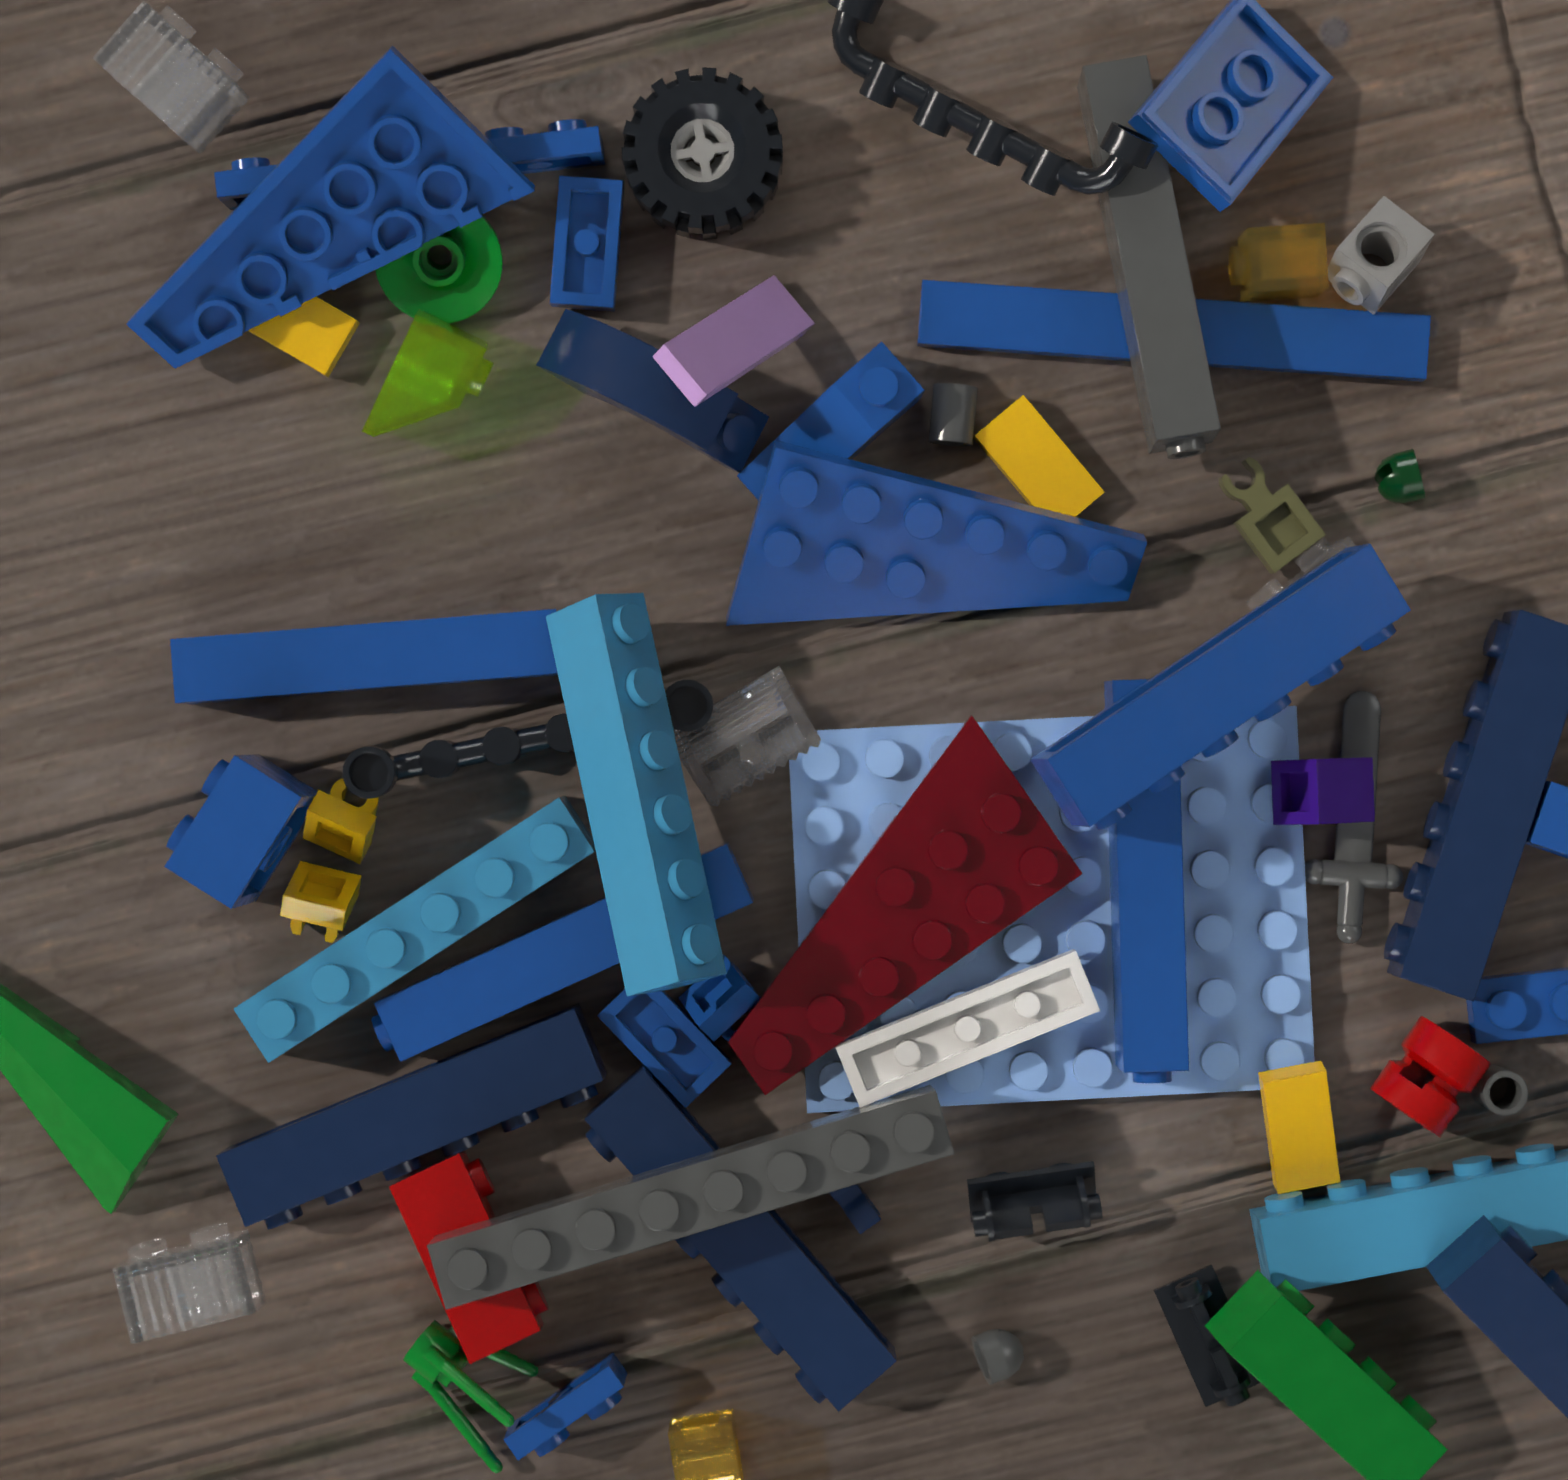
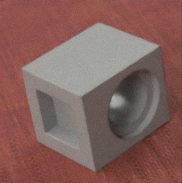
[1323,196,1435,315]

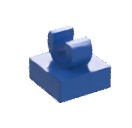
[678,955,761,1041]

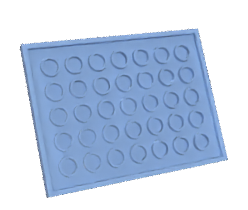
[788,706,1315,1113]

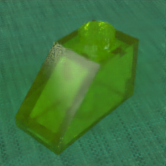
[362,309,494,437]

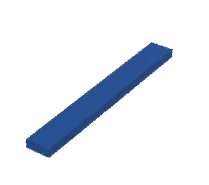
[917,280,1431,382]

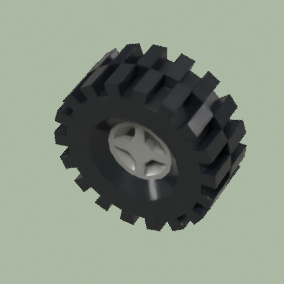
[621,67,783,240]

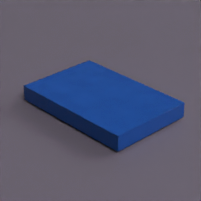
[1128,0,1334,212]

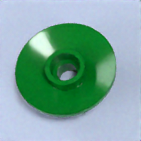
[375,216,503,324]

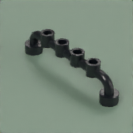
[827,0,1158,196]
[343,680,714,799]

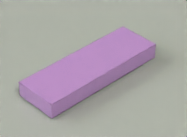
[652,275,815,407]

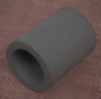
[928,383,978,447]
[1471,1064,1528,1116]

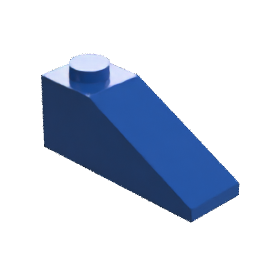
[737,341,924,501]

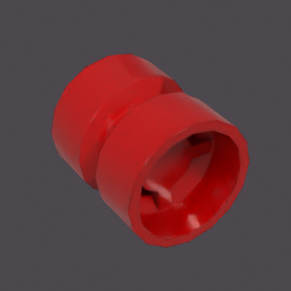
[1370,1016,1491,1138]

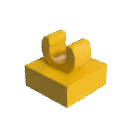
[303,778,379,864]
[280,861,362,943]

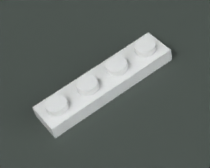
[835,949,1100,1108]

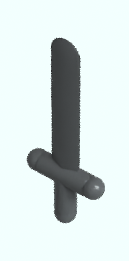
[1305,691,1403,944]

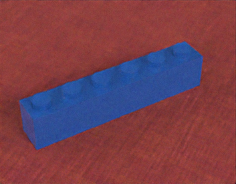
[1030,543,1411,830]

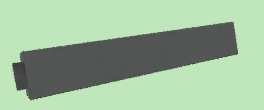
[1077,55,1221,459]

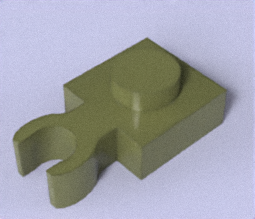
[1219,457,1326,574]

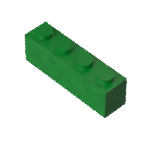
[1205,1270,1448,1480]

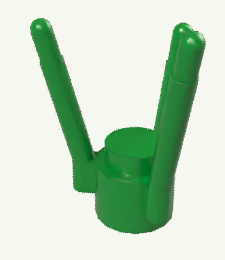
[403,1320,538,1473]

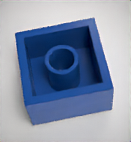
[164,754,317,909]

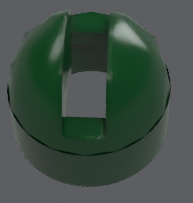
[1375,449,1425,503]

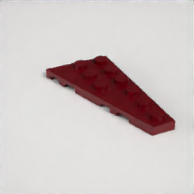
[728,715,1083,1095]

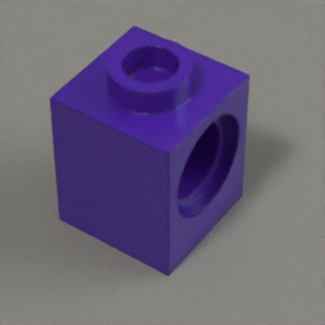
[1271,757,1375,825]

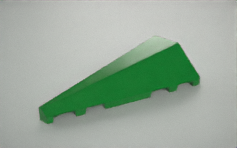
[0,983,179,1214]

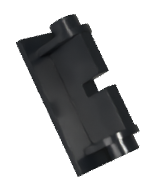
[967,1161,1103,1242]
[1154,1264,1260,1407]

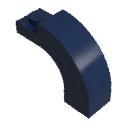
[536,309,769,473]

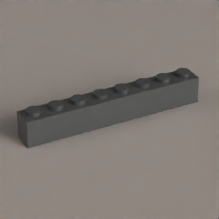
[427,1085,955,1310]

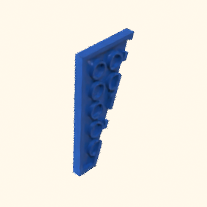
[126,45,535,369]
[726,440,1147,626]

